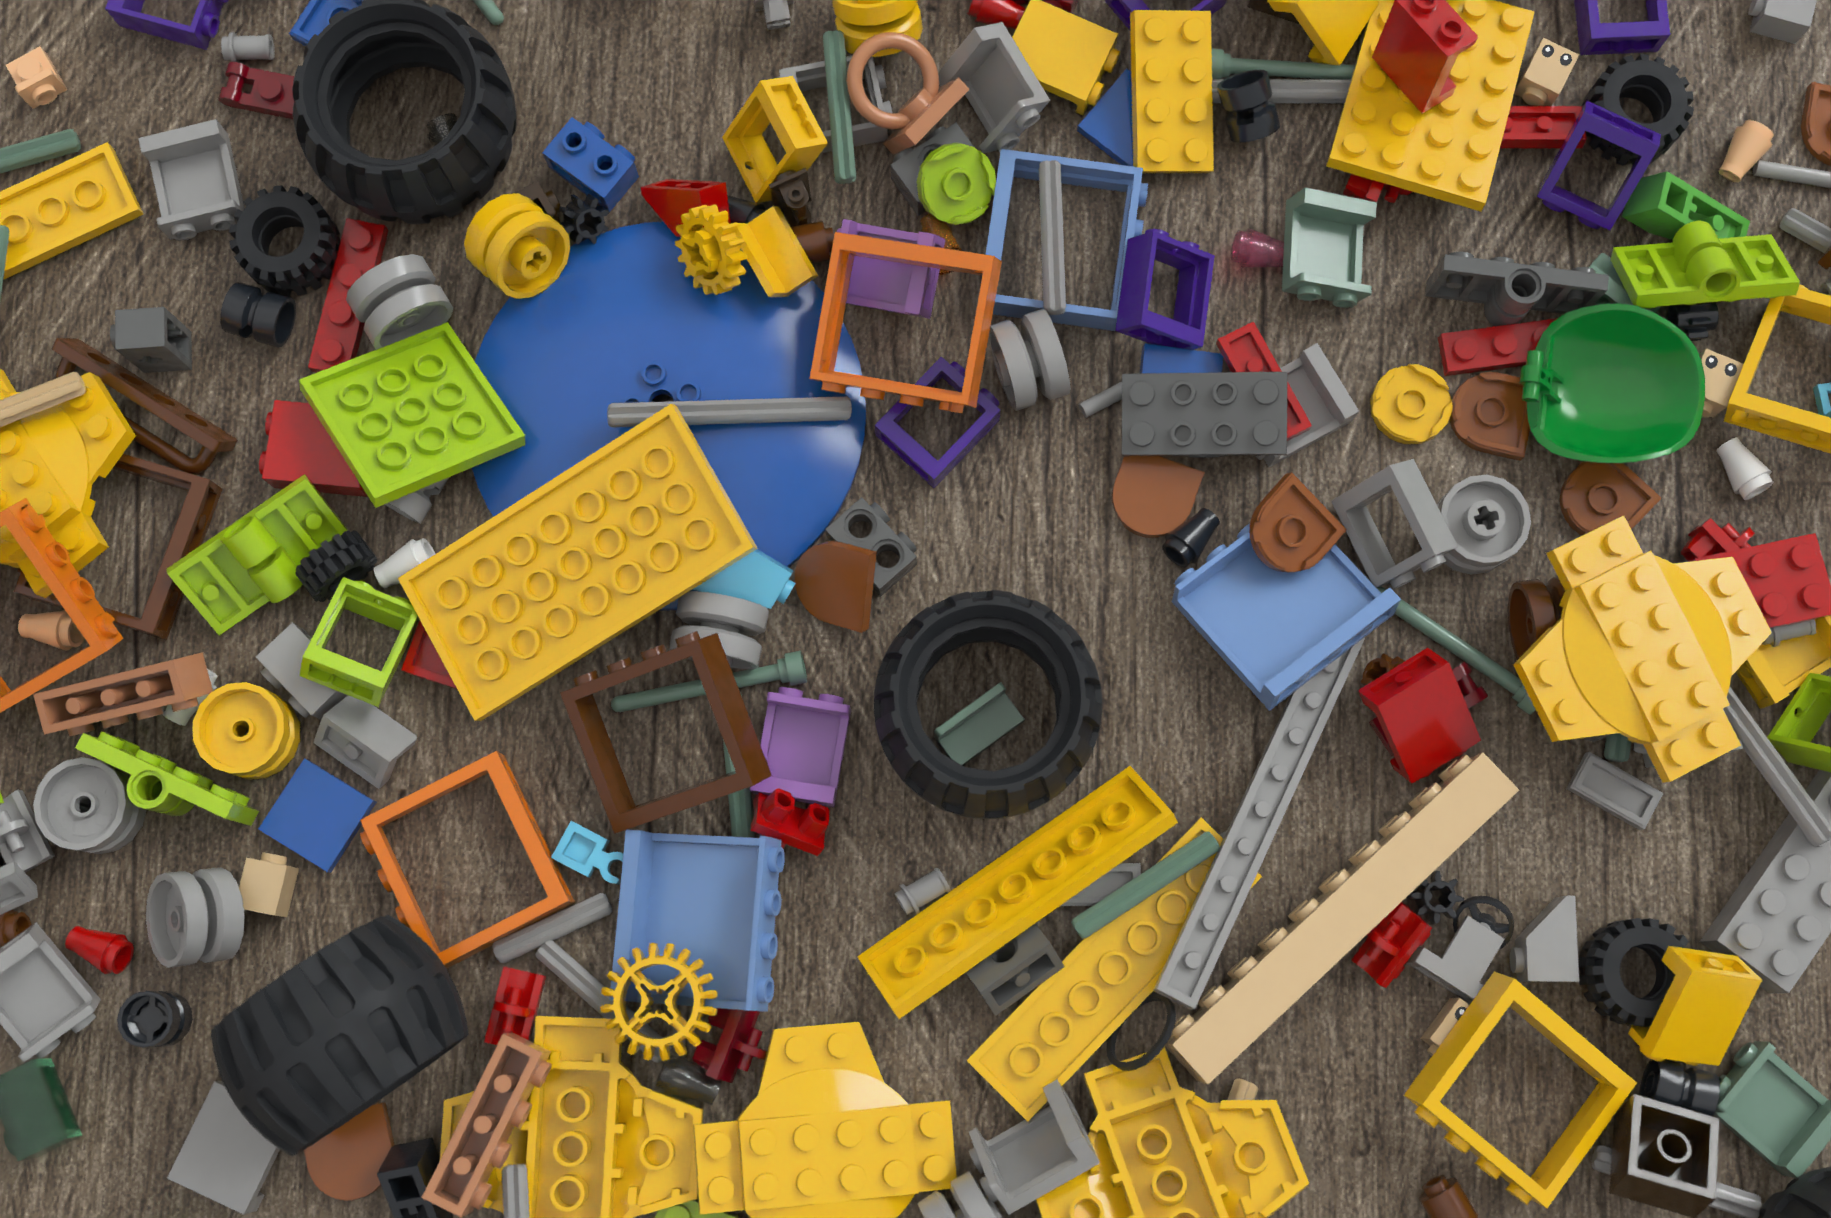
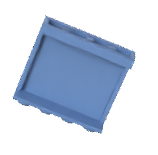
[1172,523,1401,711]
[610,830,785,1012]

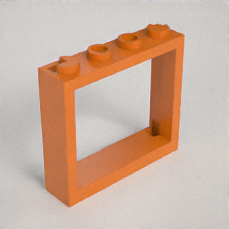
[809,232,1002,414]
[0,498,124,713]
[360,751,576,969]

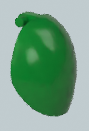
[1519,303,1705,464]

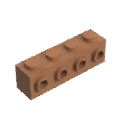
[33,652,213,736]
[422,1033,552,1217]

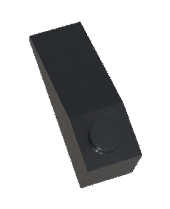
[377,1138,453,1218]

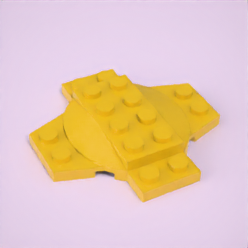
[0,369,136,598]
[1513,516,1772,783]
[439,1016,704,1218]
[693,1022,957,1218]
[1036,1047,1309,1218]

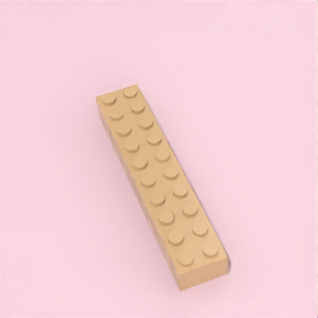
[1165,752,1519,1084]

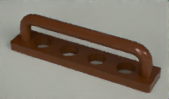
[52,338,238,474]

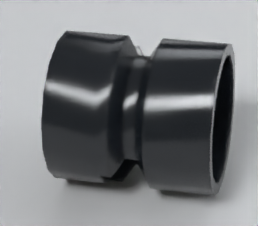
[1217,70,1280,143]
[220,282,296,348]
[117,991,193,1048]
[1639,1059,1720,1117]

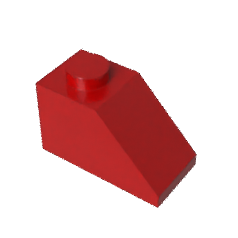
[640,179,731,237]

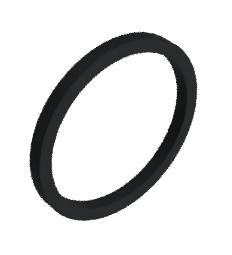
[1106,992,1176,1071]

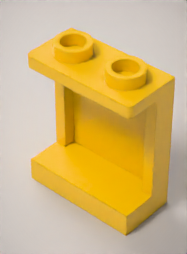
[1012,0,1121,115]
[1267,0,1379,66]
[1736,616,1831,709]
[1628,946,1762,1066]

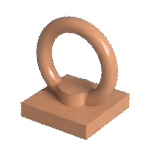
[846,32,970,155]

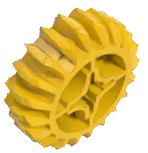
[600,943,718,1061]

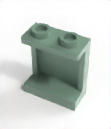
[1282,187,1377,308]
[1714,1041,1831,1178]

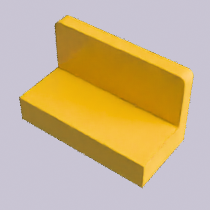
[735,206,818,297]

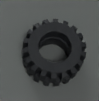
[1582,54,1694,166]
[229,185,341,297]
[1578,918,1689,1026]

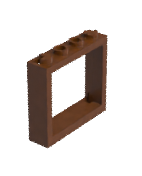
[14,454,223,640]
[560,631,772,834]

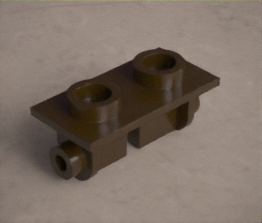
[769,168,812,227]

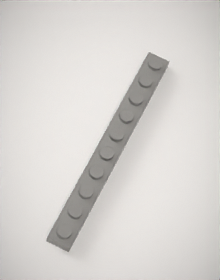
[1153,638,1365,1010]

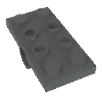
[1425,252,1609,326]
[1122,372,1287,458]

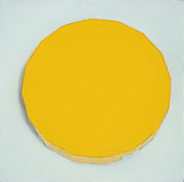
[1370,364,1453,444]

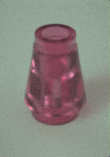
[1231,228,1284,268]

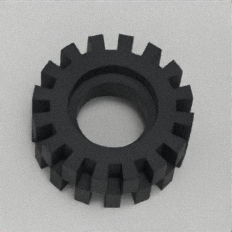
[295,530,377,602]

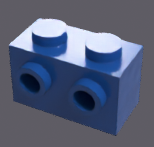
[542,117,639,212]

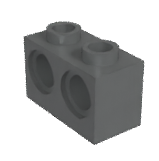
[825,497,917,597]

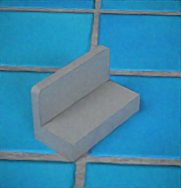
[313,695,417,789]

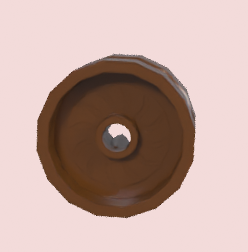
[1508,576,1565,660]

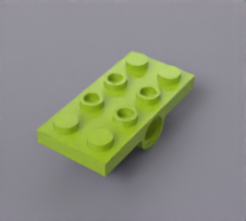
[1610,221,1800,308]
[167,474,349,635]
[75,731,259,826]

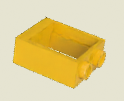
[722,76,828,203]

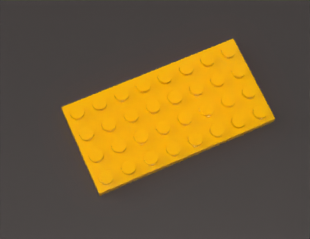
[398,403,758,721]

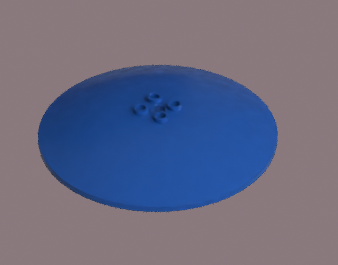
[472,222,866,611]

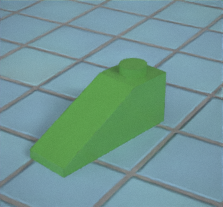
[1622,171,1750,240]

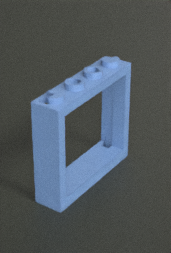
[985,149,1148,331]

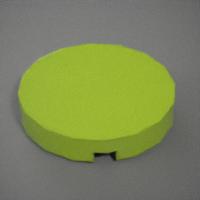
[916,142,996,225]

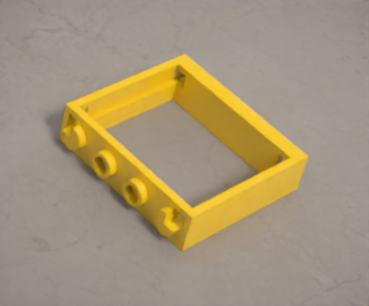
[1724,284,1831,454]
[1404,972,1637,1208]

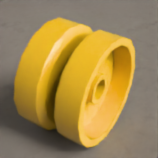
[832,0,923,57]
[464,193,570,299]
[192,682,300,780]

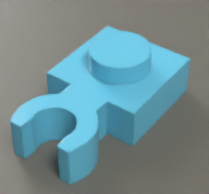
[551,821,623,885]

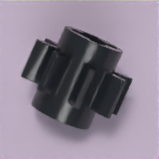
[559,194,609,244]
[1668,302,1719,341]
[1407,871,1464,924]

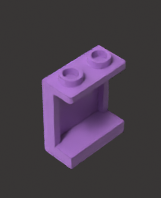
[837,219,945,319]
[750,687,851,808]

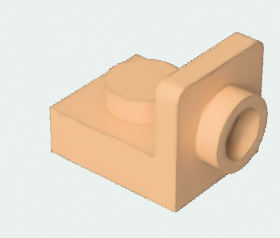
[5,46,67,109]

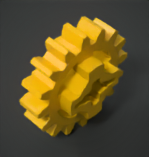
[675,205,747,295]

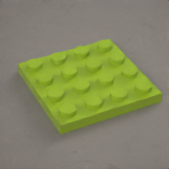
[299,322,525,508]

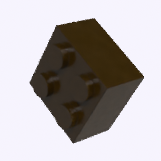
[1609,1094,1720,1218]

